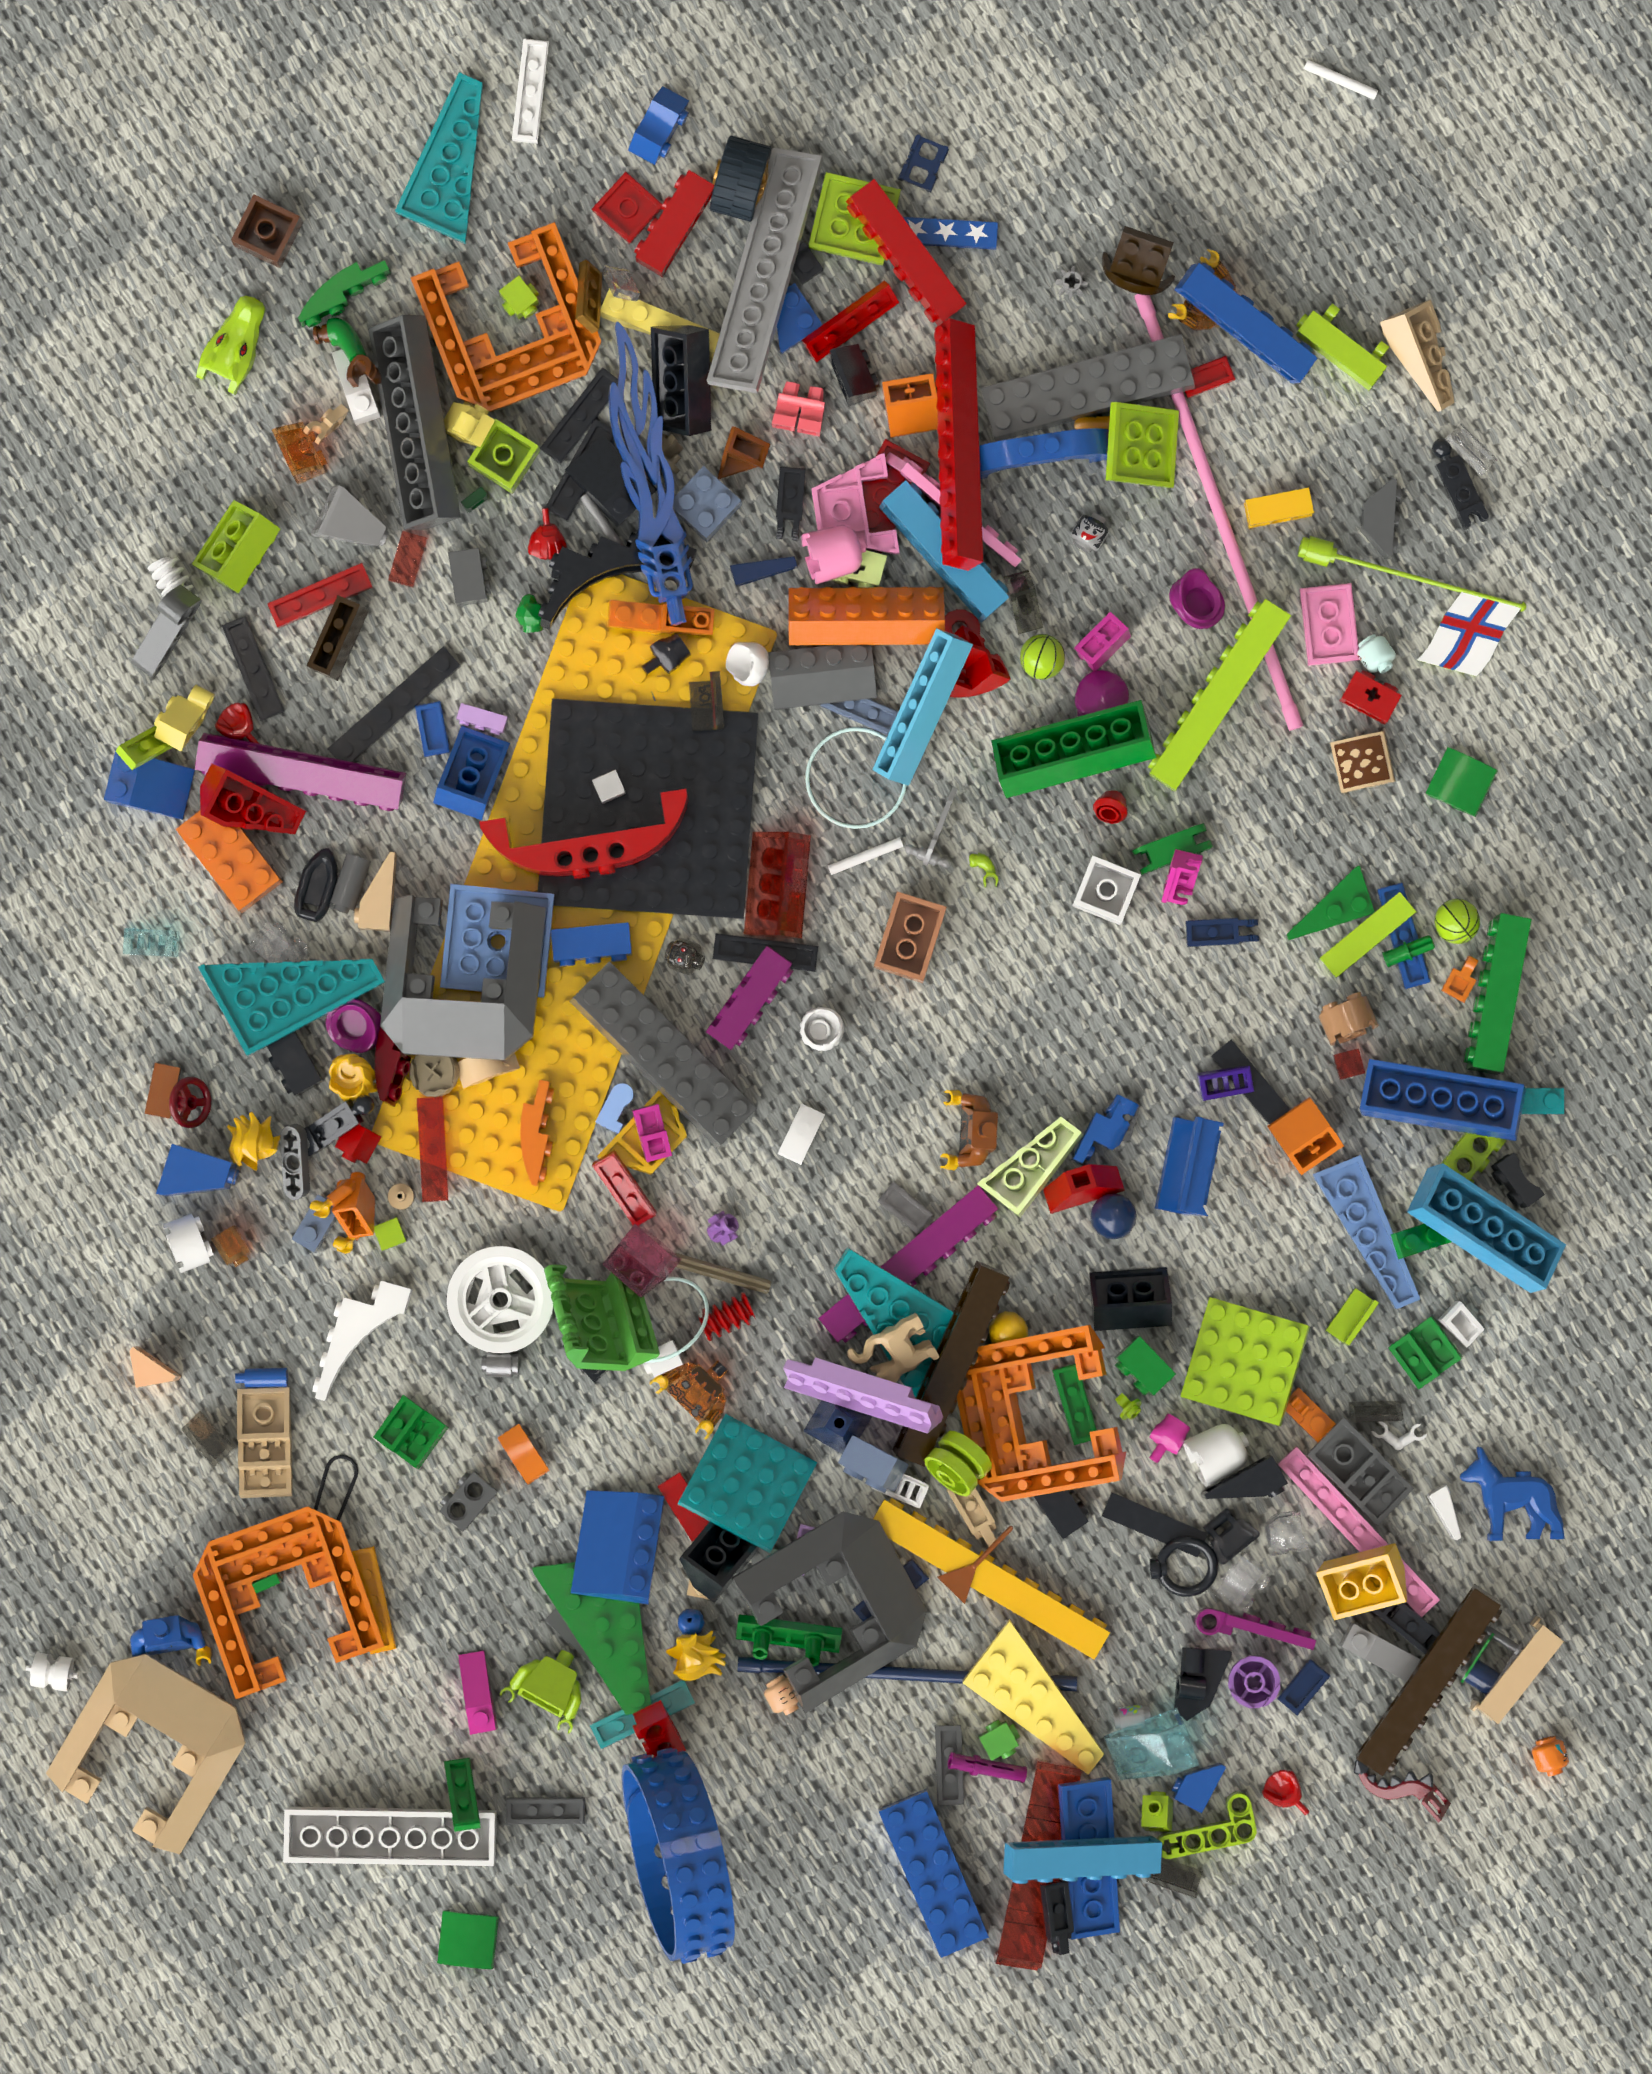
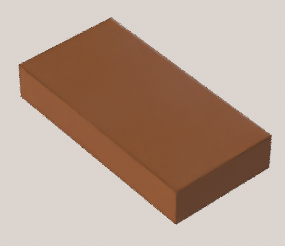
[144,1063,181,1119]

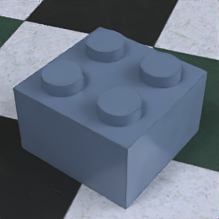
[673,466,742,542]
[838,1435,909,1493]

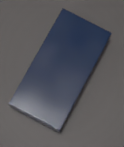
[1277,1659,1330,1716]

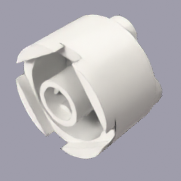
[162,1213,213,1273]

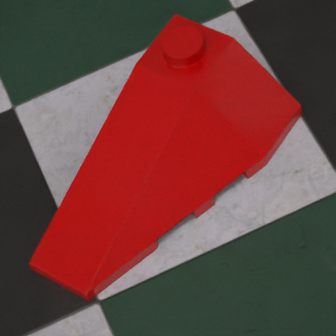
[200,763,306,834]

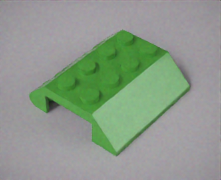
[544,1264,660,1371]

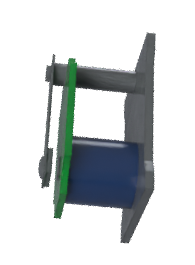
[1461,1625,1523,1695]

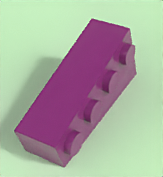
[706,945,793,1050]

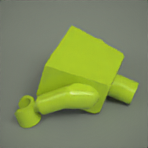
[500,1650,582,1733]

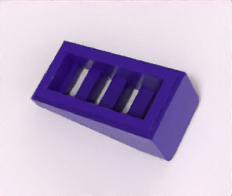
[1197,1066,1254,1101]

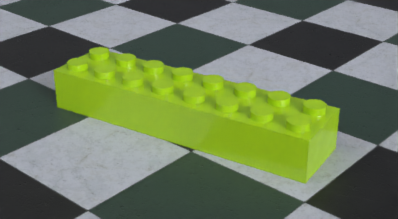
[1148,599,1291,792]

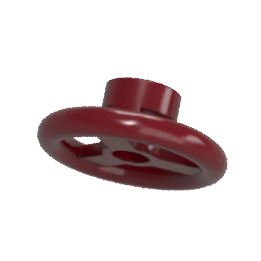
[169,1076,212,1128]

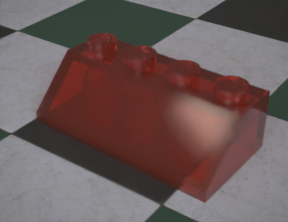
[744,832,811,939]

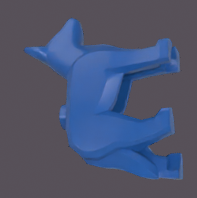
[1460,1447,1565,1541]

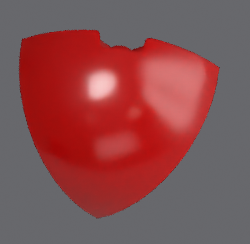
[950,625,1011,698]

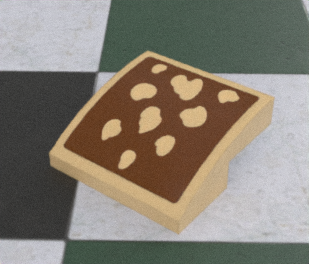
[1330,731,1396,793]

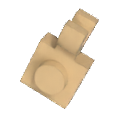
[303,404,349,445]

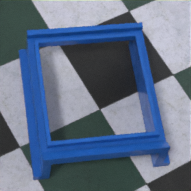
[1154,1117,1224,1216]

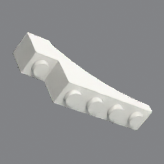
[312,1281,413,1401]

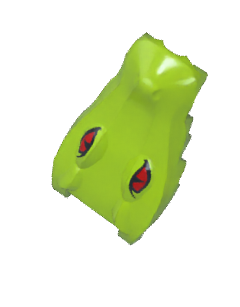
[196,295,266,395]

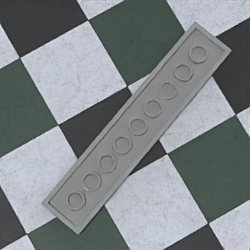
[707,148,824,393]

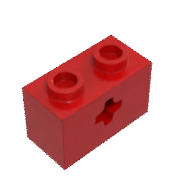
[1339,670,1402,725]

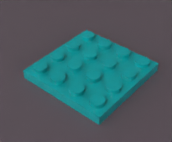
[678,1414,818,1553]

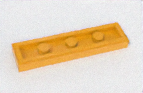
[352,1546,397,1654]

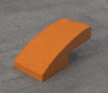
[498,1424,550,1485]

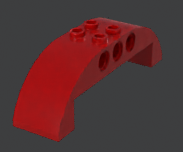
[479,789,688,879]

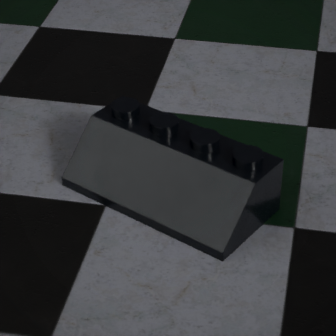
[651,325,712,436]

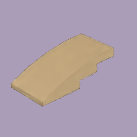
[237,1387,292,1498]

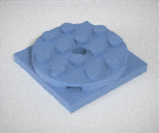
[440,884,555,998]

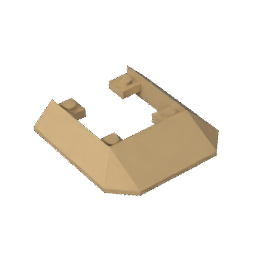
[46,1653,246,1854]

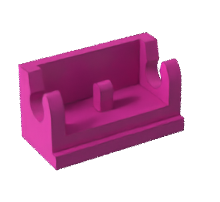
[1074,612,1131,671]
[1161,849,1203,905]

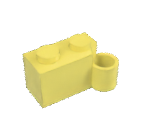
[444,401,495,447]
[154,684,215,751]

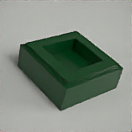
[461,487,488,513]

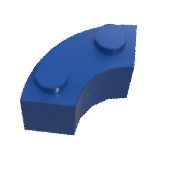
[628,86,689,165]

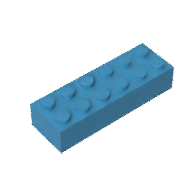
[879,480,1009,623]
[1407,1163,1566,1293]

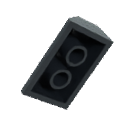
[1089,1267,1172,1331]
[679,1522,759,1603]

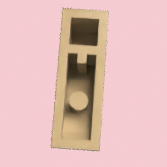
[354,852,397,932]

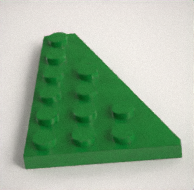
[532,1562,651,1715]

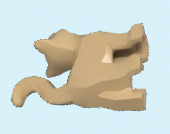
[847,1313,939,1383]

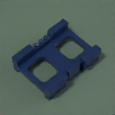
[898,134,949,193]

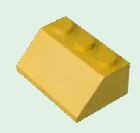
[1316,1543,1407,1620]

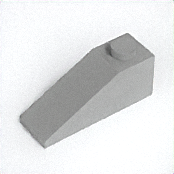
[1339,1622,1420,1681]

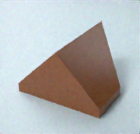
[717,426,770,479]

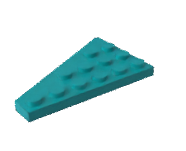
[198,959,385,1057]
[834,1247,954,1397]

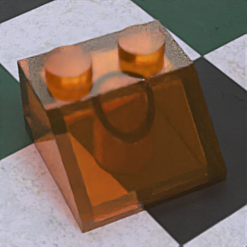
[272,422,328,485]

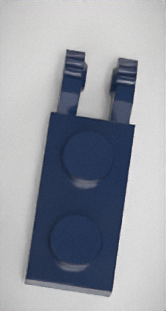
[1185,918,1259,947]

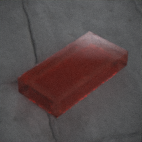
[388,531,428,588]

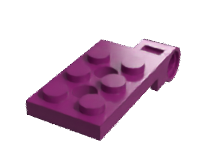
[1195,1608,1316,1650]

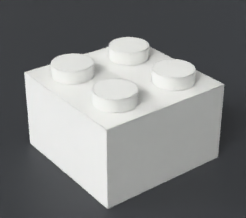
[1072,856,1141,925]

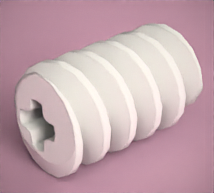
[147,557,198,597]

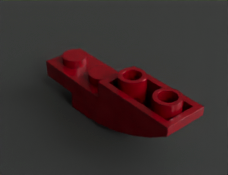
[375,1027,411,1107]

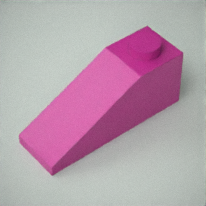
[458,1650,498,1735]

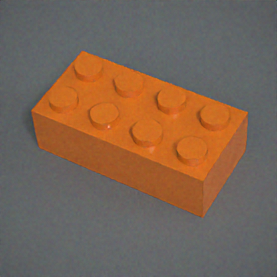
[176,811,283,913]

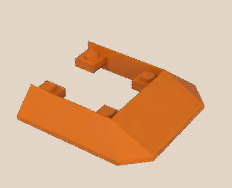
[410,222,601,412]
[957,1325,1126,1502]
[193,1506,385,1699]

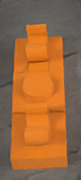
[1286,1387,1336,1443]

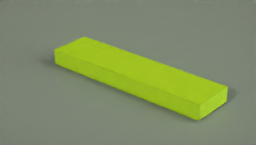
[1320,892,1416,978]

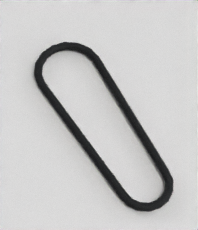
[314,1455,358,1521]

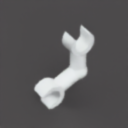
[1371,1421,1427,1450]

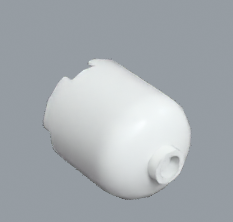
[1183,1424,1249,1487]

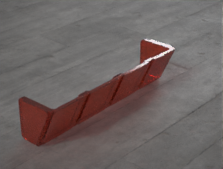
[994,1758,1082,1971]

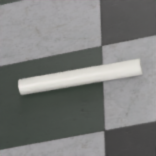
[1304,60,1378,100]
[828,837,903,875]

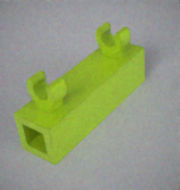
[1296,303,1389,391]

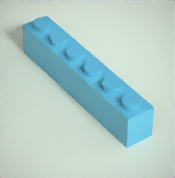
[872,628,973,786]

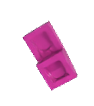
[632,1104,672,1162]

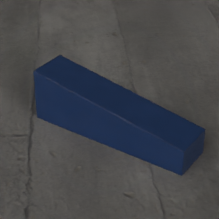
[730,556,798,587]

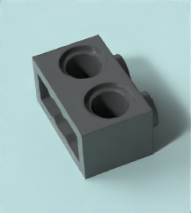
[439,1471,499,1532]

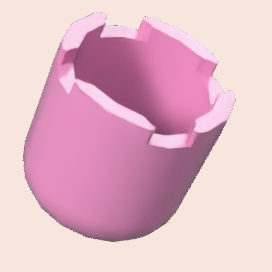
[801,525,866,584]

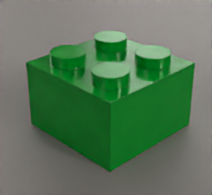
[1114,1336,1176,1396]

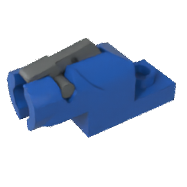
[1071,1094,1139,1164]

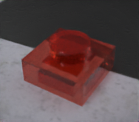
[1333,1048,1365,1080]

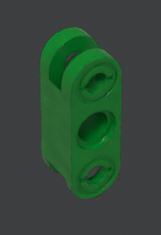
[1132,823,1213,875]

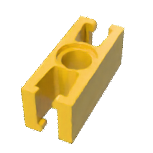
[1244,488,1314,529]

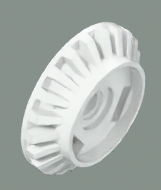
[447,1246,553,1353]

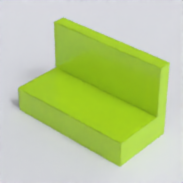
[1325,1288,1379,1346]

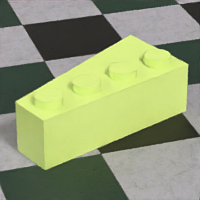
[977,1117,1084,1218]

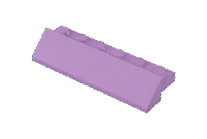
[783,1358,943,1434]

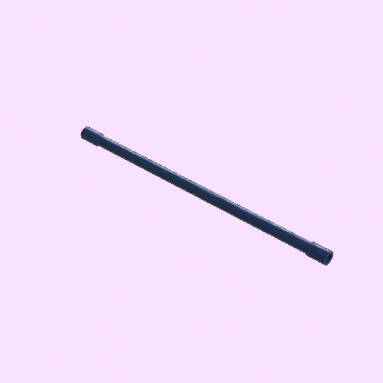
[737,1656,1077,1692]

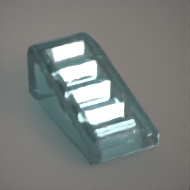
[123,928,180,957]

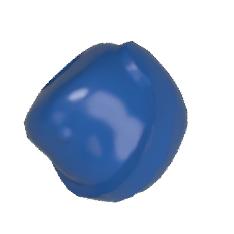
[678,1609,705,1635]

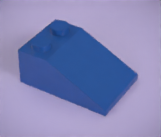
[433,726,510,820]
[104,750,195,820]

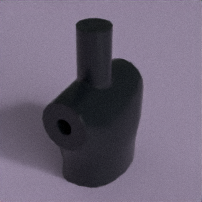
[642,633,691,674]

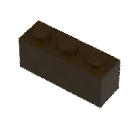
[307,595,369,681]

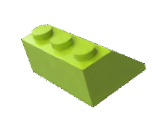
[192,500,280,593]

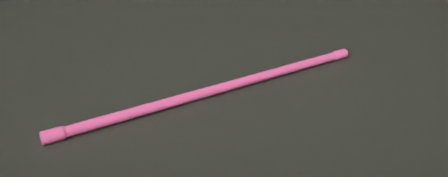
[1134,294,1304,731]

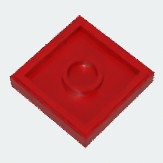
[591,172,662,244]

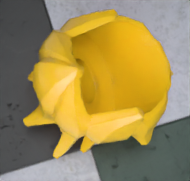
[329,1053,378,1102]
[227,1112,280,1171]
[666,1630,726,1681]

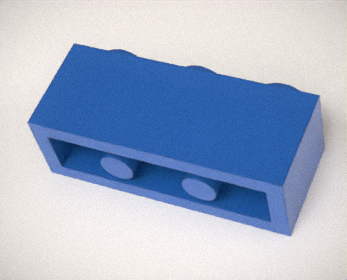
[551,922,632,967]

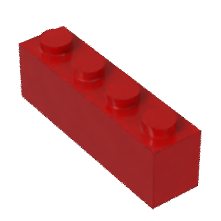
[634,170,714,278]

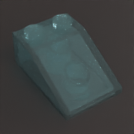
[1104,1708,1199,1780]

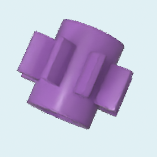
[707,1211,739,1246]

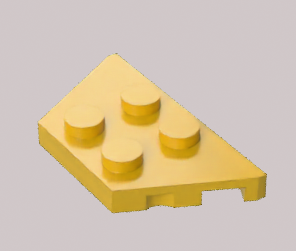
[597,1090,687,1175]

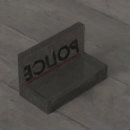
[689,671,724,731]
[1145,1857,1203,1898]

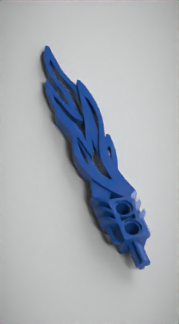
[609,322,693,625]

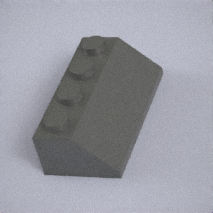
[768,645,877,710]

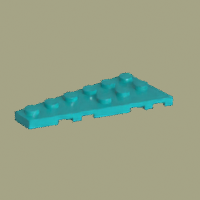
[395,72,483,244]

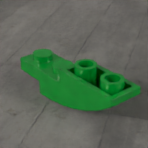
[298,260,391,328]
[1390,1224,1452,1259]

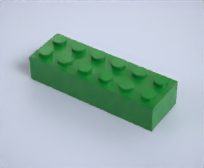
[991,700,1156,798]
[1463,913,1532,1075]

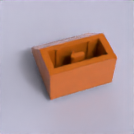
[882,373,938,438]
[1267,1097,1344,1175]

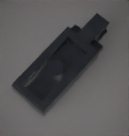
[1040,1879,1074,1955]

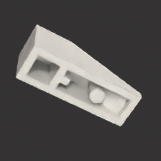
[332,349,380,426]

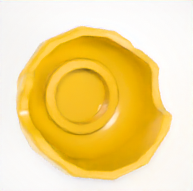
[989,1311,1029,1344]

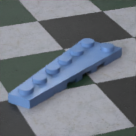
[1312,1155,1420,1309]

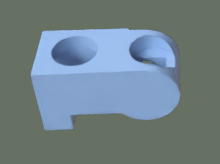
[595,1083,634,1134]

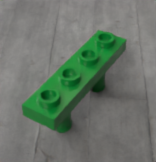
[736,1614,843,1666]

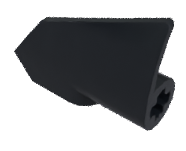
[1174,1647,1232,1721]

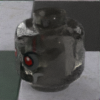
[665,938,705,975]

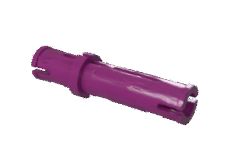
[948,1752,1027,1783]

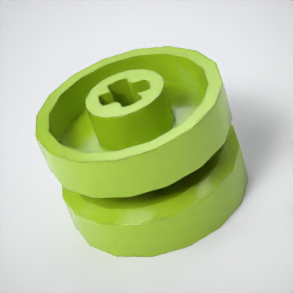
[924,1430,992,1497]

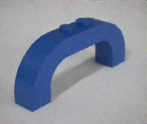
[979,428,1109,479]

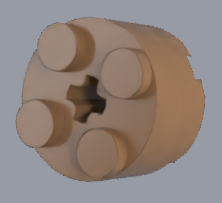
[1319,992,1379,1046]

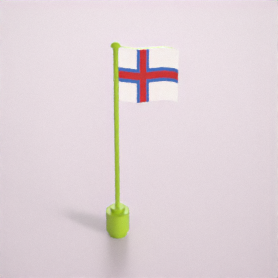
[1297,536,1526,676]

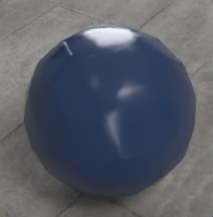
[1090,1193,1137,1240]

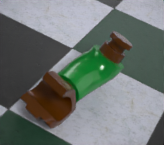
[313,318,382,388]

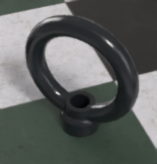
[1150,1536,1218,1597]

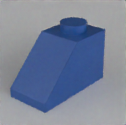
[1171,1763,1226,1814]

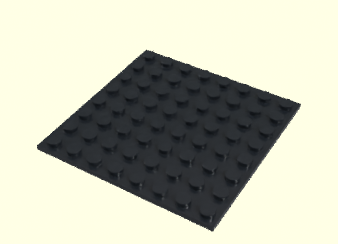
[538,698,758,919]

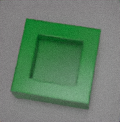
[252,1572,283,1594]

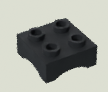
[1491,1152,1545,1208]

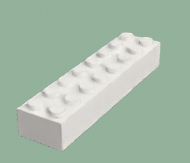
[283,1807,497,1866]

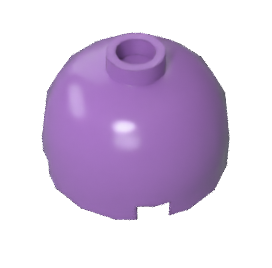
[1228,1656,1280,1708]

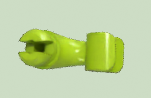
[969,853,998,888]

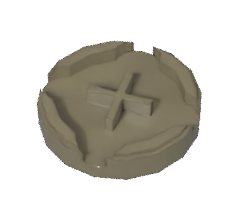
[410,1055,459,1097]

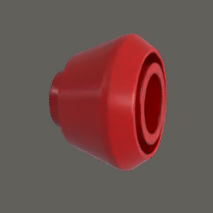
[1093,790,1128,824]

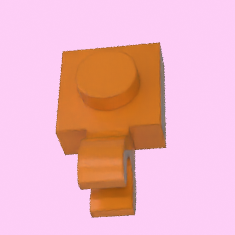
[1441,956,1479,1003]

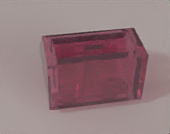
[602,1224,682,1298]

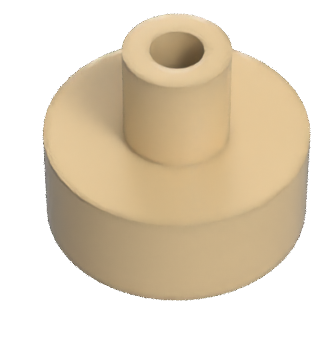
[388,1183,414,1210]

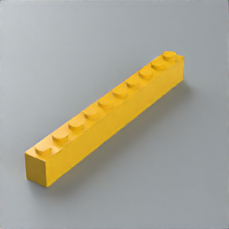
[872,1497,1110,1660]

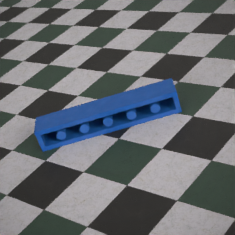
[1174,263,1318,384]

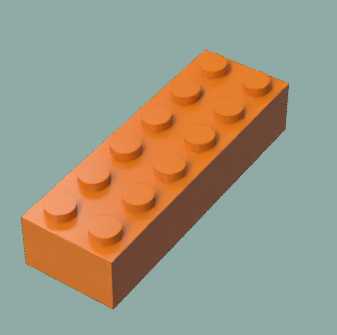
[788,587,945,645]

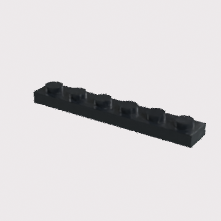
[327,646,461,762]

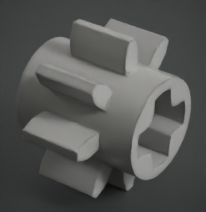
[1055,266,1088,300]

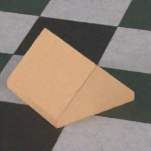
[130,1347,181,1387]

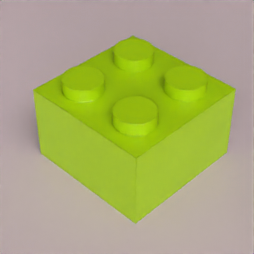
[467,418,540,494]

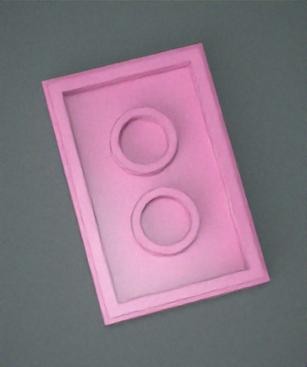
[1299,583,1360,666]

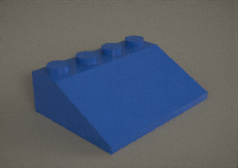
[571,1491,664,1605]

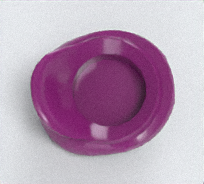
[1169,568,1225,629]
[1075,670,1129,717]
[325,998,381,1053]

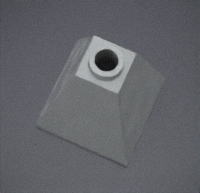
[311,485,389,547]

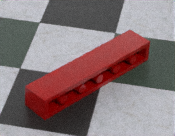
[846,179,967,326]

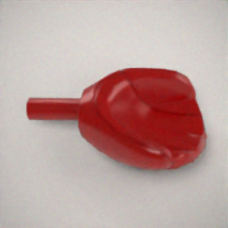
[528,508,567,560]
[215,702,260,744]
[1262,1770,1309,1815]

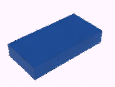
[415,701,450,757]

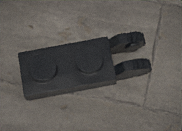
[776,467,806,541]

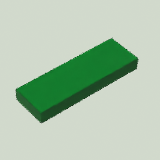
[1052,1363,1097,1445]
[444,1758,481,1832]

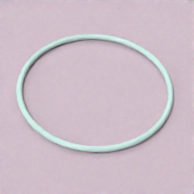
[806,727,907,829]
[641,1277,709,1363]

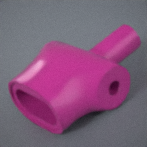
[1149,1414,1191,1463]

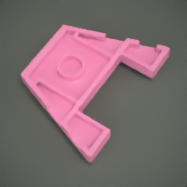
[811,453,900,554]

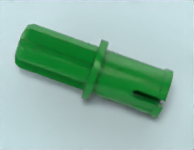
[1382,935,1435,968]

